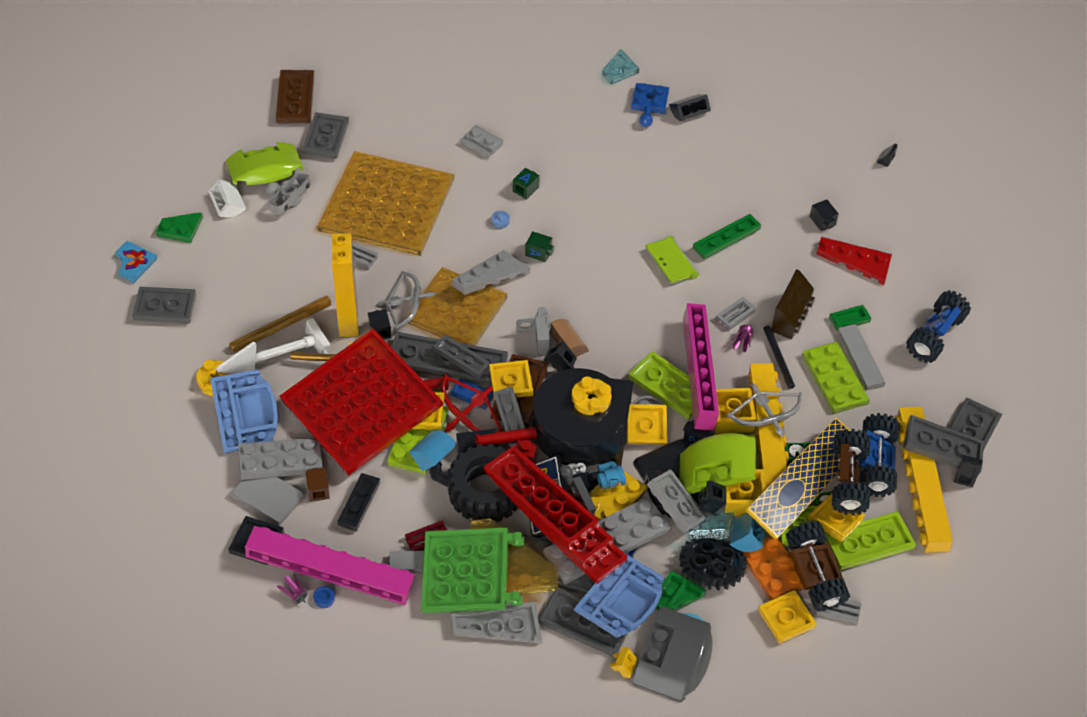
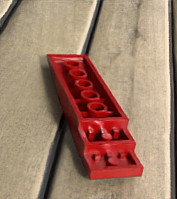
[483,446,628,584]

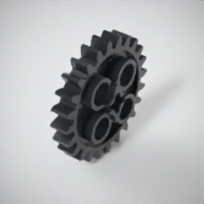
[679,533,747,591]

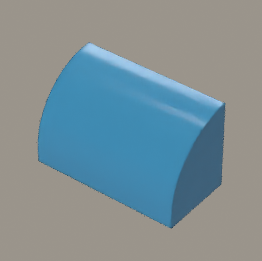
[409,430,457,471]
[730,513,765,552]

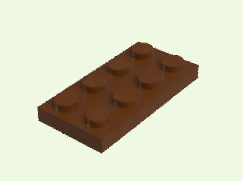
[276,70,315,123]
[490,354,549,427]

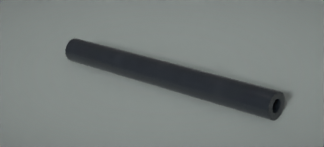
[763,325,795,389]

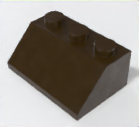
[771,269,815,340]

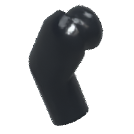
[429,461,448,487]

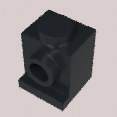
[543,342,577,372]
[698,480,726,515]

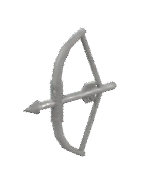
[377,271,437,330]
[727,384,802,438]

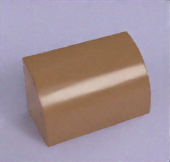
[550,319,589,357]

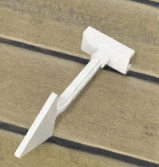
[216,318,330,374]

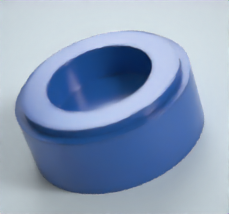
[313,586,335,608]

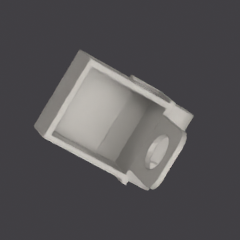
[516,307,551,356]

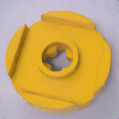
[196,360,232,396]
[571,377,612,415]

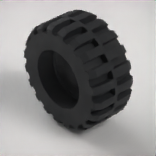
[448,444,519,523]

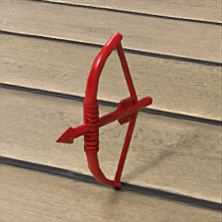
[441,374,505,433]

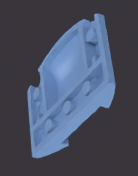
[210,370,278,453]
[574,554,664,637]

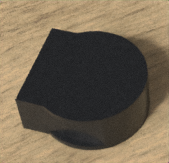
[532,368,633,467]

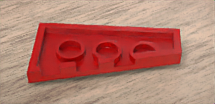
[816,237,892,285]

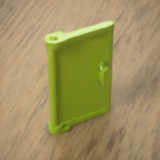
[645,236,699,283]

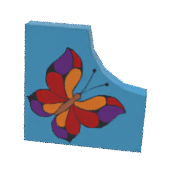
[115,241,157,283]

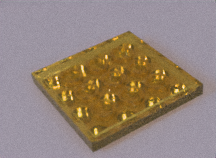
[406,267,507,346]

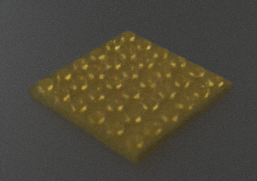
[317,151,454,256]

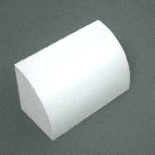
[209,179,246,218]

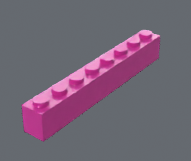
[683,303,719,431]
[245,526,414,606]

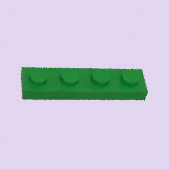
[693,214,761,259]

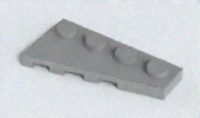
[451,602,542,643]

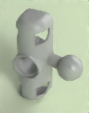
[266,172,311,216]

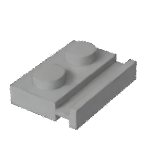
[460,125,503,159]

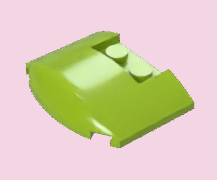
[226,142,303,185]
[679,433,756,494]

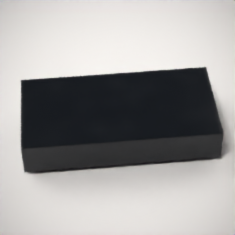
[953,455,983,487]

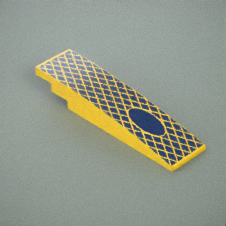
[746,417,850,540]

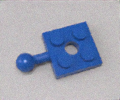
[631,83,669,127]

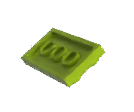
[802,342,870,414]
[628,351,693,420]
[387,406,449,474]
[824,511,916,571]

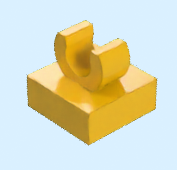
[610,647,638,678]

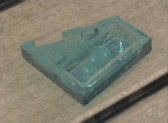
[602,49,639,85]
[689,513,735,540]

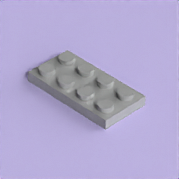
[238,438,323,480]

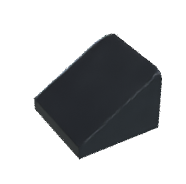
[877,143,898,167]

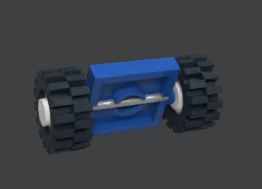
[906,290,971,363]
[860,413,899,497]

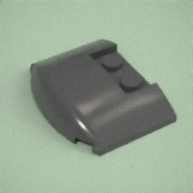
[632,606,713,702]

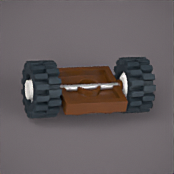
[832,429,870,515]
[785,521,850,611]

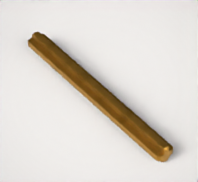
[229,295,331,353]

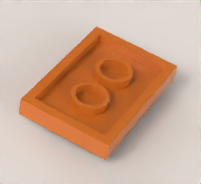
[743,536,803,601]

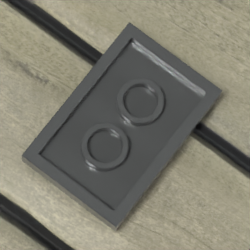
[302,112,349,159]
[132,286,196,323]

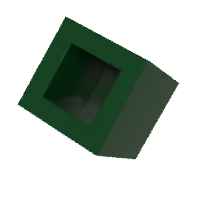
[512,167,540,200]
[525,231,554,262]

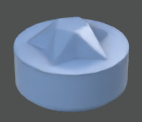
[492,211,510,228]

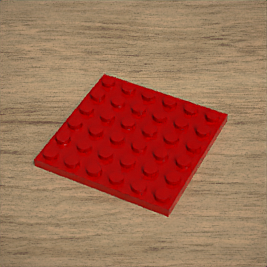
[279,328,444,476]

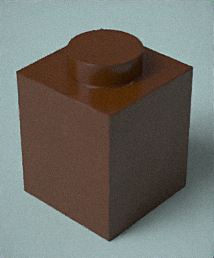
[305,468,330,502]

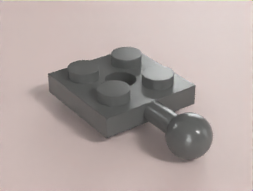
[558,465,596,515]

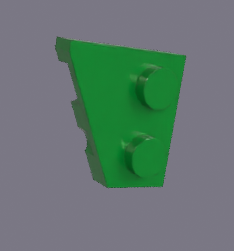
[156,212,203,243]
[655,570,706,611]

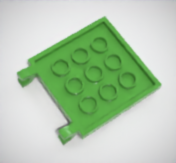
[421,528,524,613]

